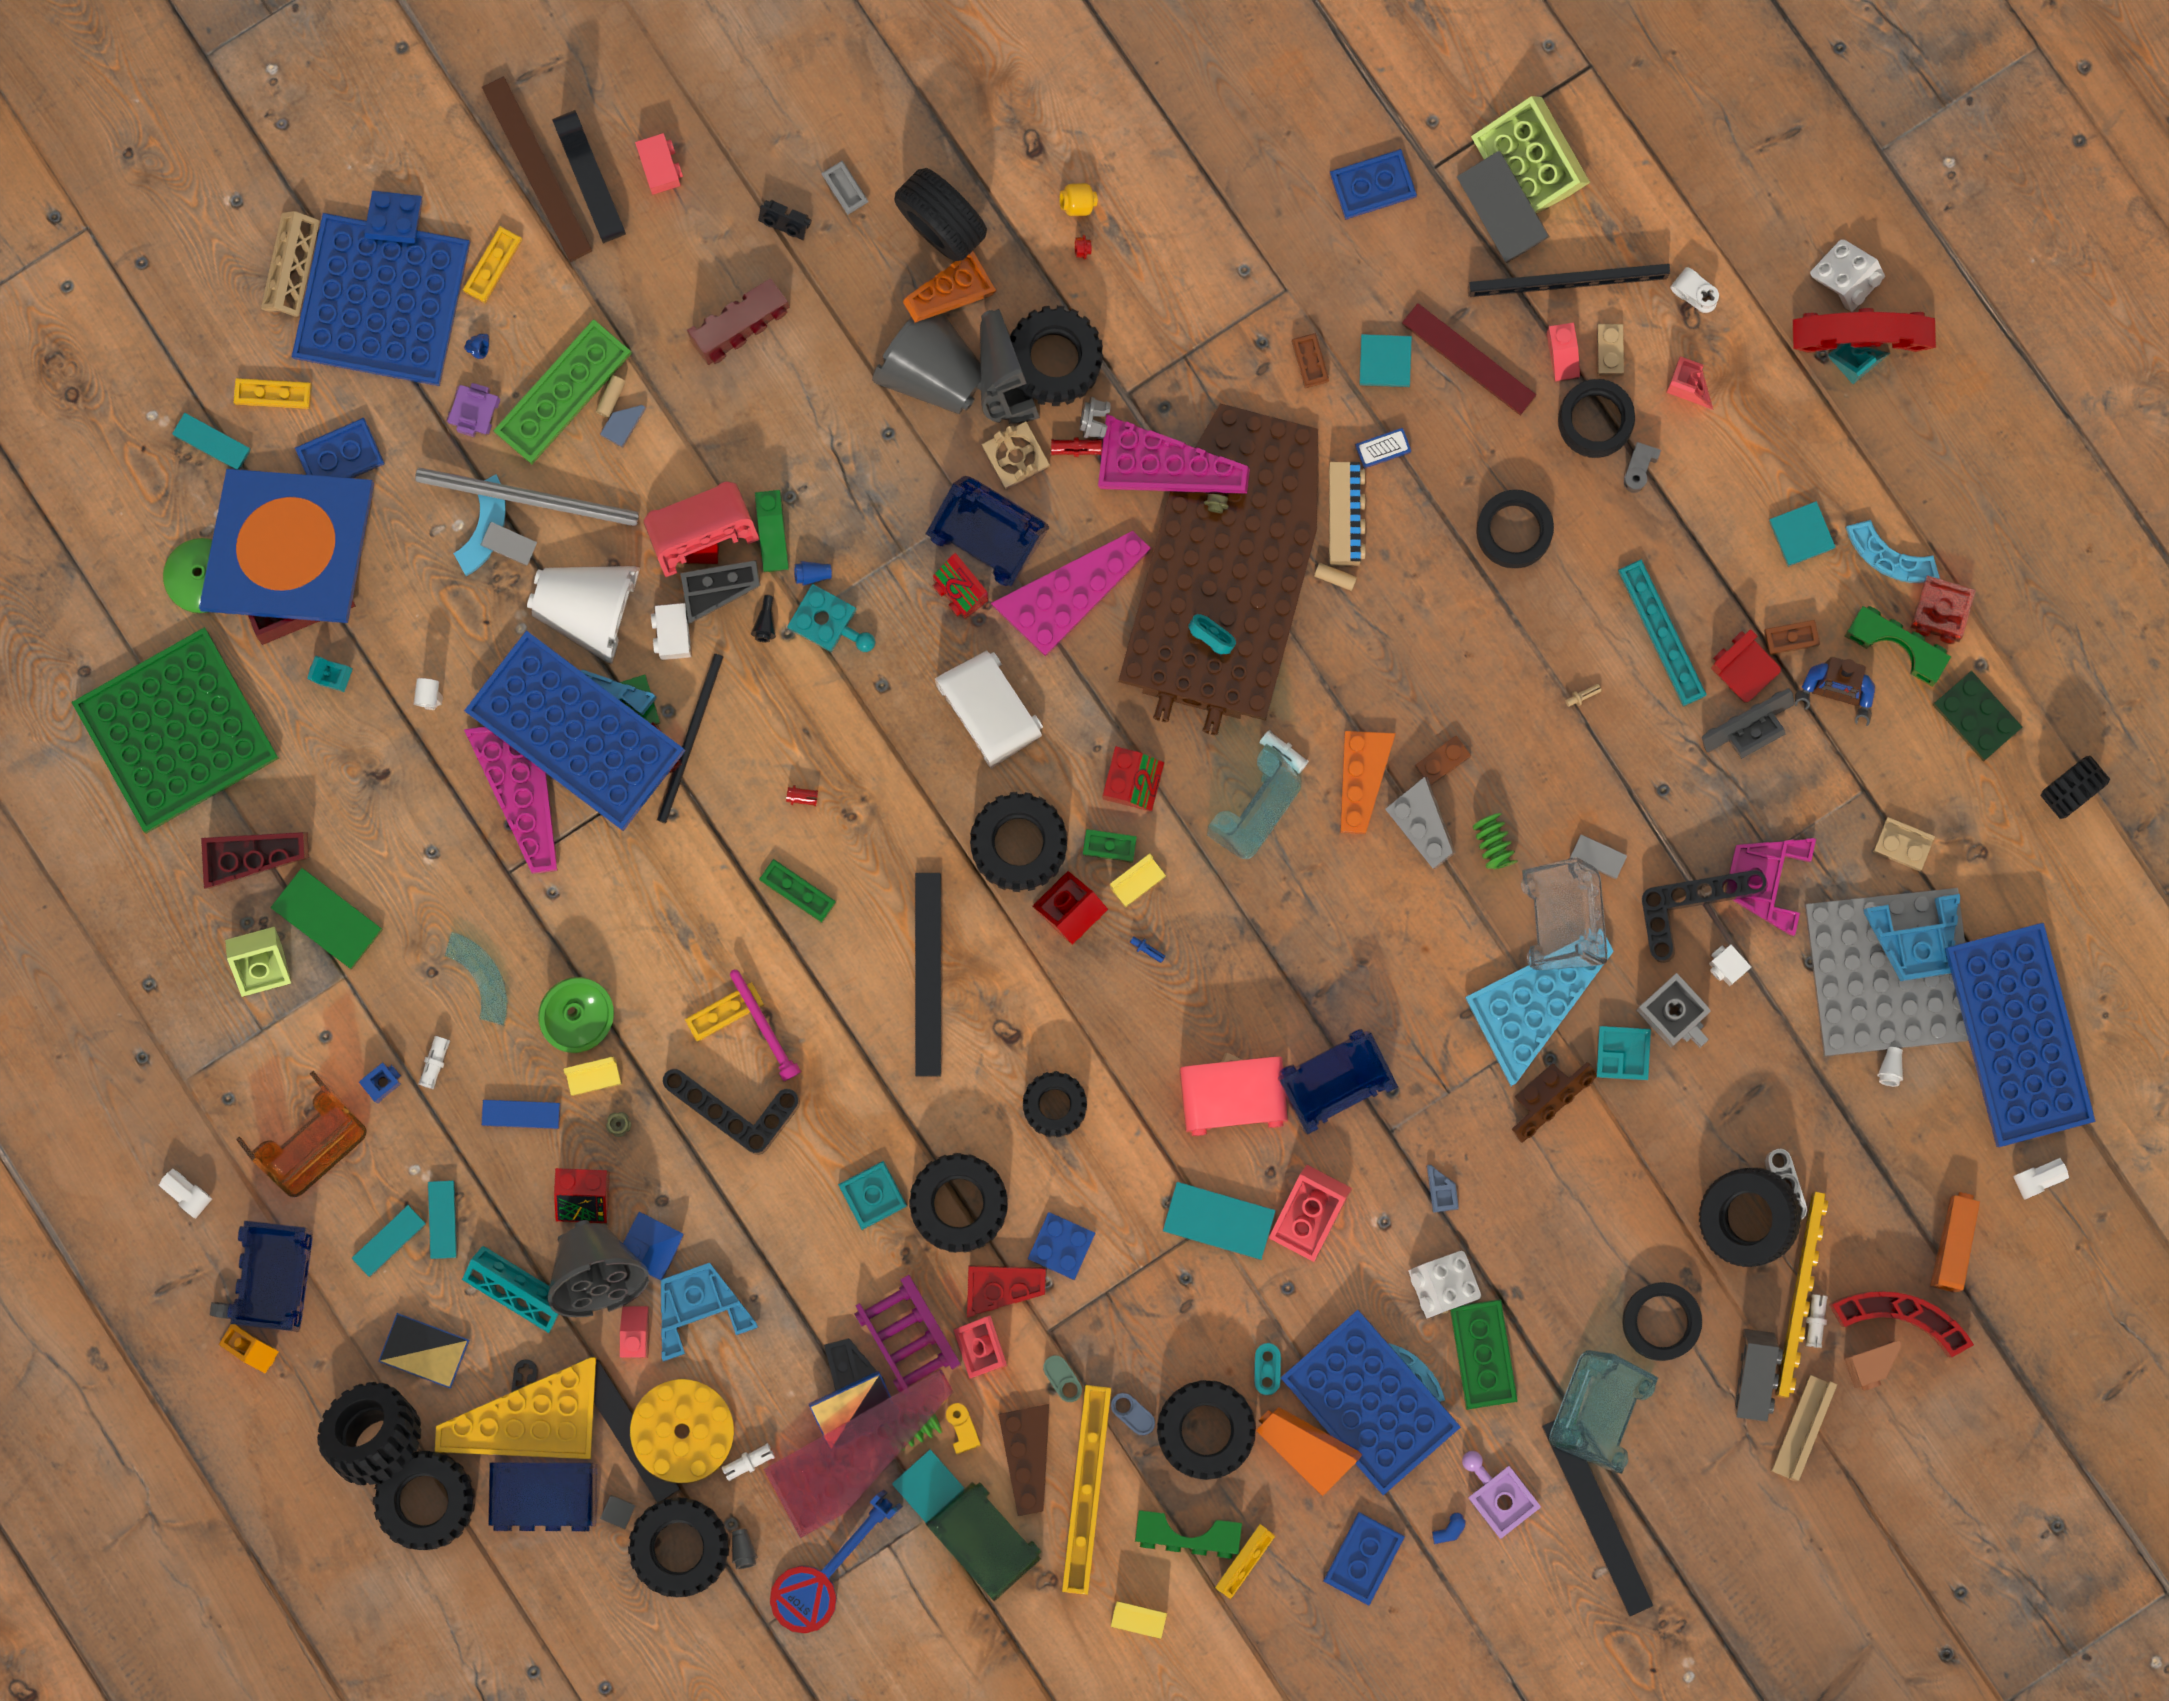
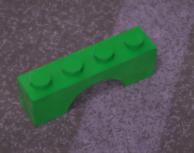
[1845,606,1951,687]
[1135,1510,1242,1559]

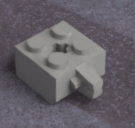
[1636,973,1711,1048]

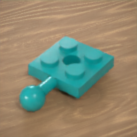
[787,584,876,653]

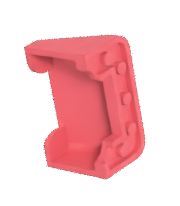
[644,482,759,577]
[1179,1057,1288,1136]

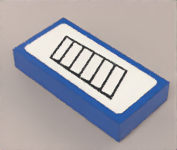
[1355,428,1411,469]

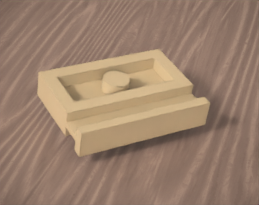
[1873,817,1935,871]

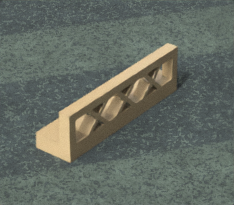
[261,211,320,317]
[1771,1375,1837,1481]

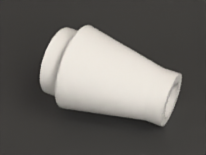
[1878,1047,1903,1087]

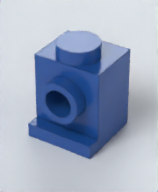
[359,1063,401,1104]

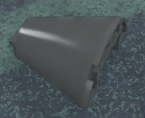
[980,309,1040,424]
[872,313,981,414]

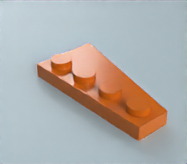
[903,251,996,323]
[1340,731,1396,834]

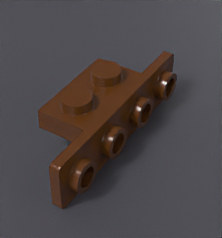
[1512,1062,1597,1143]

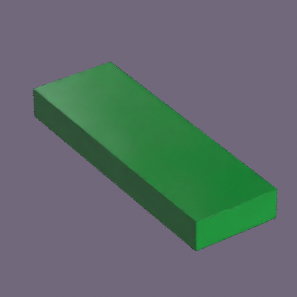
[759,859,836,923]

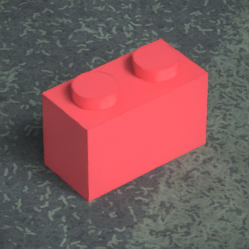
[635,133,683,195]

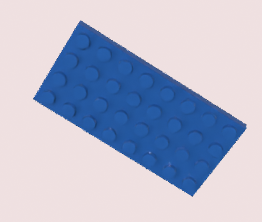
[464,630,686,831]
[1945,923,2096,1147]

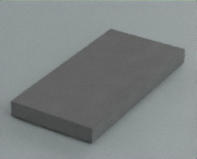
[1457,151,1550,263]

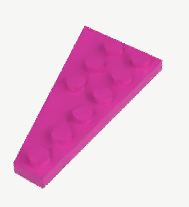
[1098,414,1250,493]

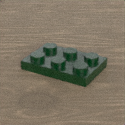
[1933,671,2023,762]

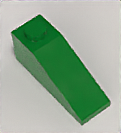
[755,490,789,572]

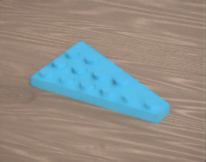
[1465,929,1614,1087]

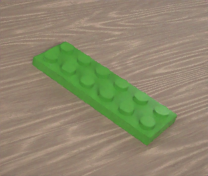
[493,319,632,465]

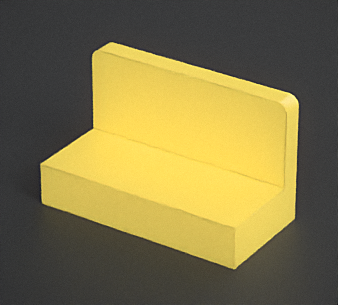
[1110,853,1166,908]
[563,1057,622,1096]
[1111,1601,1167,1639]

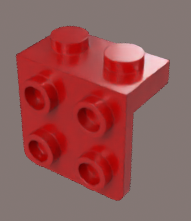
[1711,629,1781,703]

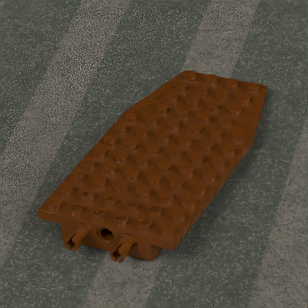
[1118,403,1318,735]

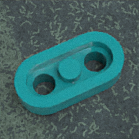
[1188,614,1236,654]
[1254,1343,1281,1395]

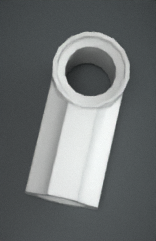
[414,678,443,710]
[2013,1158,2069,1200]
[159,1169,212,1219]

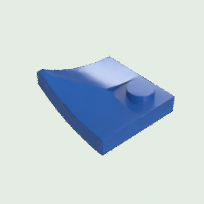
[623,1212,684,1280]

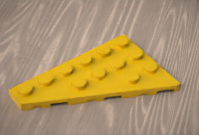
[435,1357,596,1459]

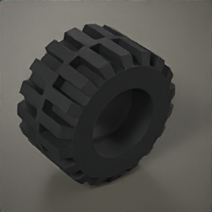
[2040,755,2110,819]
[1023,1071,1087,1138]

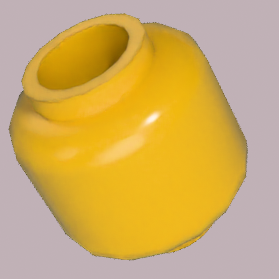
[1059,183,1098,216]

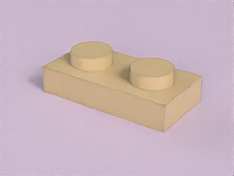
[1597,324,1624,376]

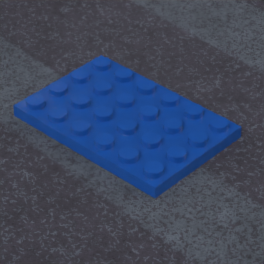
[1281,1309,1461,1495]

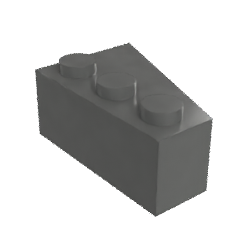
[680,560,761,624]
[1735,1329,1783,1421]

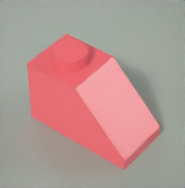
[1546,322,1580,382]
[620,1306,649,1358]

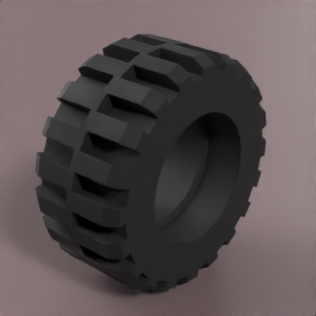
[1010,305,1103,406]
[970,792,1067,892]
[909,1153,1008,1253]
[1157,1380,1256,1480]
[317,1382,422,1485]
[373,1451,475,1550]
[628,1498,729,1597]

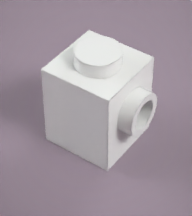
[1709,945,1751,987]

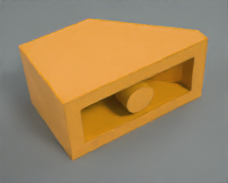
[219,1323,279,1374]

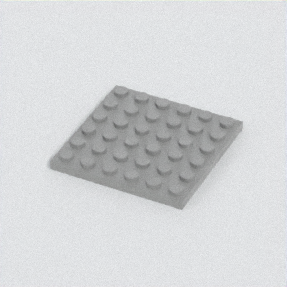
[1805,888,1969,1057]

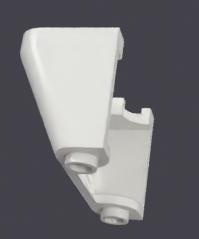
[935,650,1043,769]

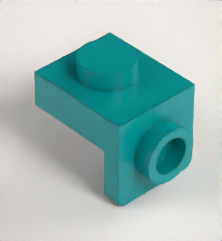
[307,656,353,692]

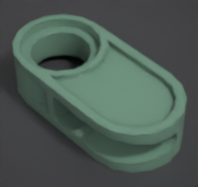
[1043,1355,1082,1402]

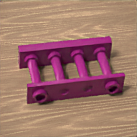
[854,1275,961,1396]

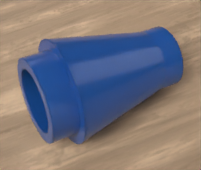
[794,561,832,586]

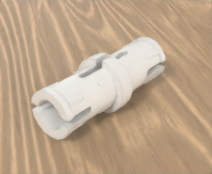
[1259,730,1309,774]
[418,1036,450,1089]
[1805,1294,1828,1348]
[722,1443,775,1481]

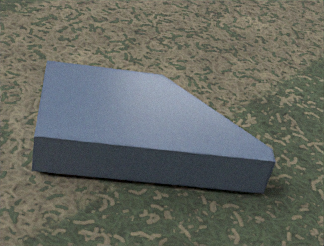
[600,405,646,448]
[1427,1165,1459,1213]

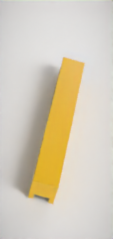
[1062,1385,1111,1595]

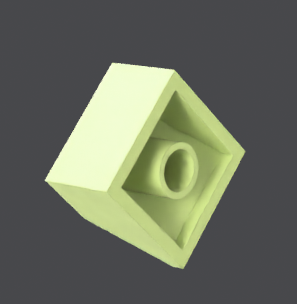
[225,927,291,997]

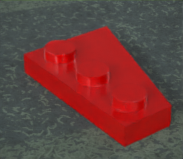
[967,1265,1046,1318]

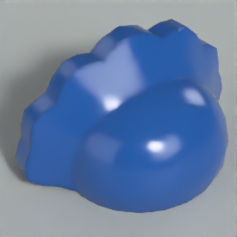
[464,334,489,359]

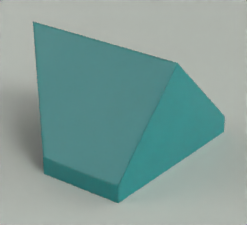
[1828,343,1890,384]

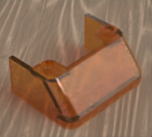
[236,1070,367,1197]

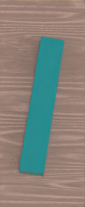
[1618,559,1707,707]

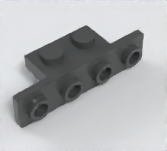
[1702,688,1795,759]

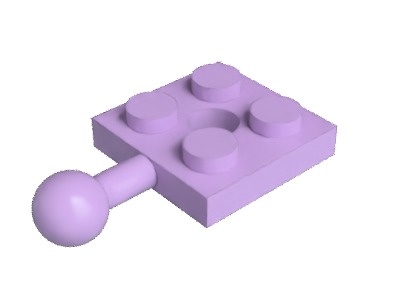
[1462,1451,1541,1539]

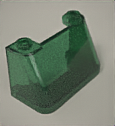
[925,1482,1042,1602]

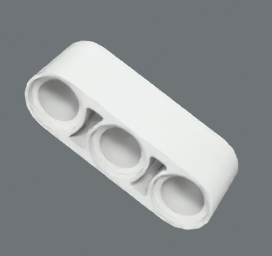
[1765,1149,1807,1219]

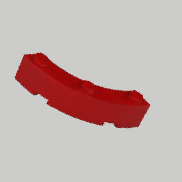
[1793,308,1936,353]
[1829,1291,1974,1358]

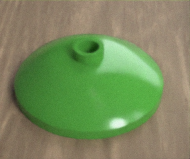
[163,538,212,613]
[538,977,614,1053]

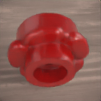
[1075,235,1092,259]

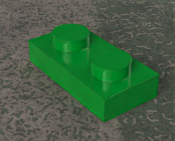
[1083,829,1137,863]

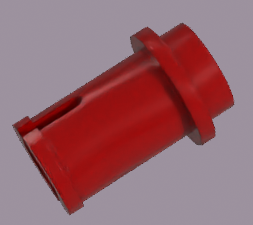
[786,785,818,807]

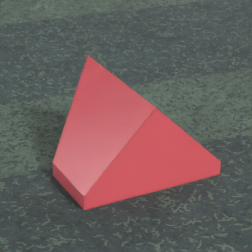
[1666,356,1714,410]

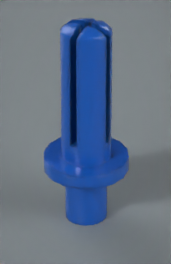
[1130,936,1165,963]

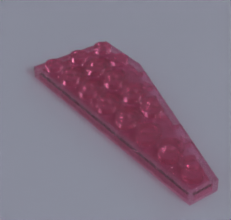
[763,1370,954,1538]

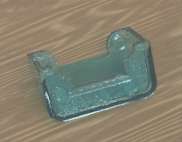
[1207,744,1302,859]
[1549,1350,1658,1474]

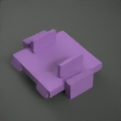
[446,383,501,437]

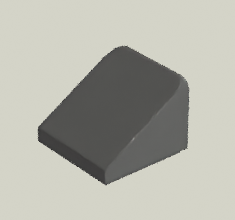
[600,1495,636,1529]

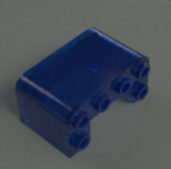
[227,1221,313,1332]
[488,1463,597,1532]

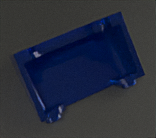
[925,476,1049,587]
[1278,1029,1398,1135]

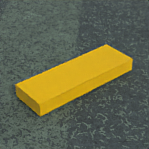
[463,226,523,303]
[233,378,312,409]
[685,982,764,1042]
[1215,1524,1275,1599]

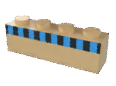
[1329,462,1365,566]

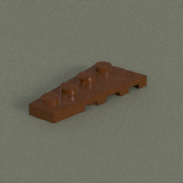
[998,1404,1049,1516]

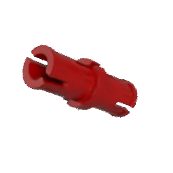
[1051,437,1102,457]

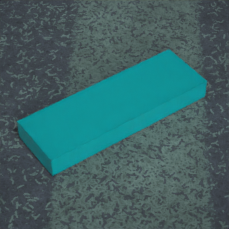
[172,413,251,470]
[428,1181,457,1259]
[352,1205,426,1277]

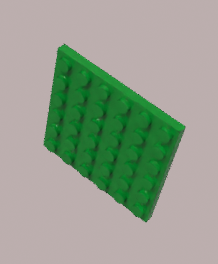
[71,627,279,834]

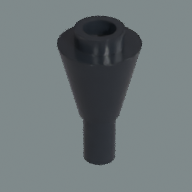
[751,595,776,643]

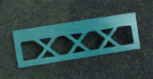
[462,1246,559,1333]

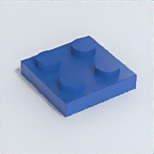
[365,191,423,244]
[1028,1212,1096,1280]

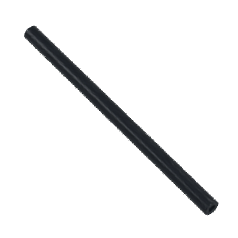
[657,654,724,823]

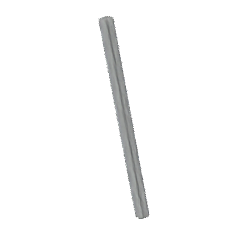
[415,468,639,526]

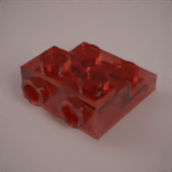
[1910,575,1976,644]

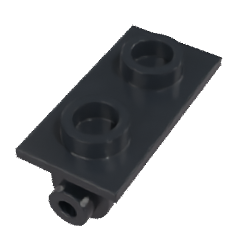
[758,200,812,241]

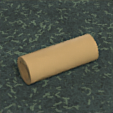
[596,375,626,418]
[1314,562,1357,591]

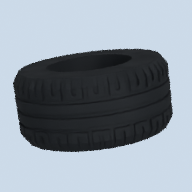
[894,168,987,261]
[1699,1168,1802,1267]

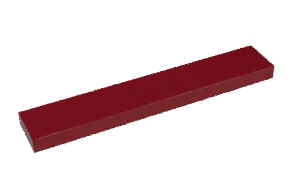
[1402,303,1536,416]

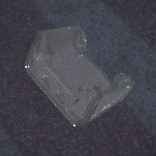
[1521,857,1607,971]

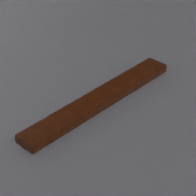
[482,76,592,262]

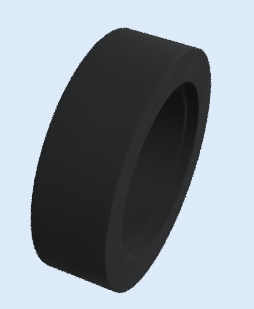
[1476,490,1554,568]
[1622,1282,1702,1361]

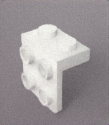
[1810,240,1886,312]
[1408,1251,1481,1319]

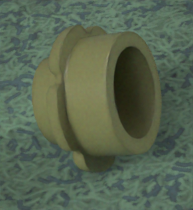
[1204,494,1229,513]
[606,1112,631,1137]

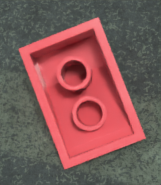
[1269,1165,1352,1262]

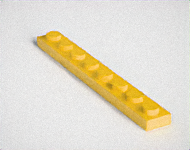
[1775,1192,1828,1398]

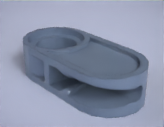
[1111,1393,1155,1436]

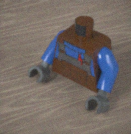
[1795,657,1875,726]

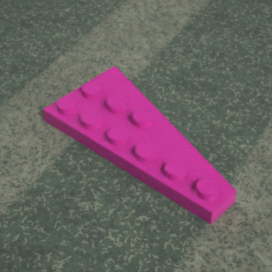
[991,531,1151,657]
[464,727,558,874]

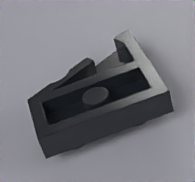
[824,1338,885,1391]

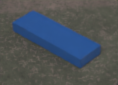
[481,1100,560,1129]

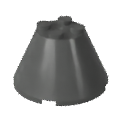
[548,1220,649,1317]

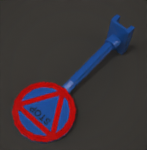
[770,1489,903,1634]

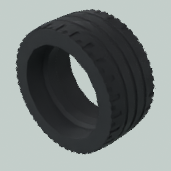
[1558,379,1635,458]

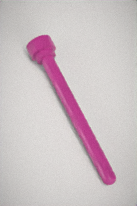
[730,969,801,1082]

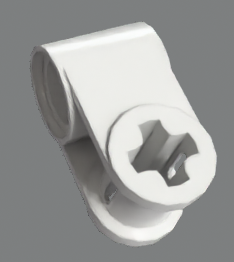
[1670,267,1719,313]

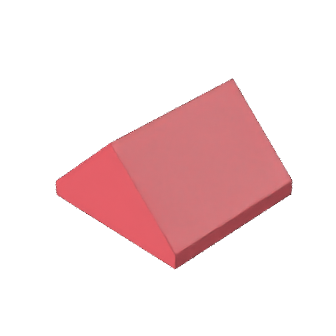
[953,1316,1008,1379]

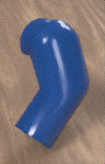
[1432,1513,1466,1544]

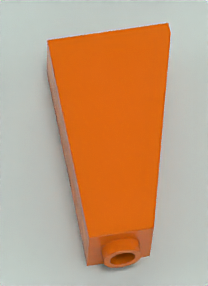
[1930,1192,1980,1293]
[1256,1407,1362,1496]

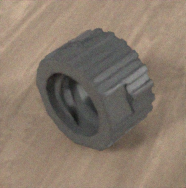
[209,1302,234,1319]

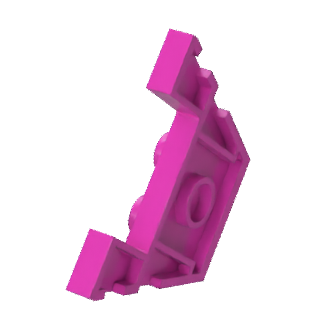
[1725,838,1816,936]

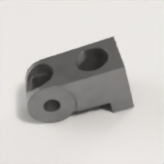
[1624,442,1661,493]

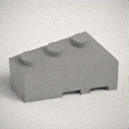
[1385,777,1456,869]

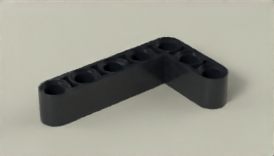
[552,110,626,244]
[1642,870,1768,963]
[663,1069,800,1155]

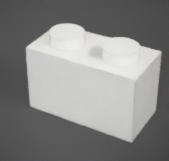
[651,603,691,660]

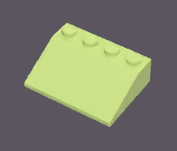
[1471,96,1590,213]

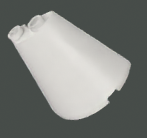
[527,566,640,664]

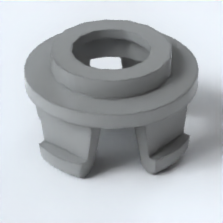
[1079,397,1111,439]

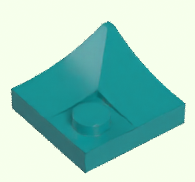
[1597,1026,1651,1080]

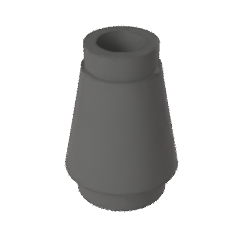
[732,1529,758,1569]

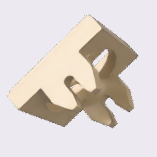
[982,422,1050,490]

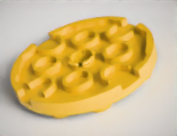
[630,1379,734,1483]

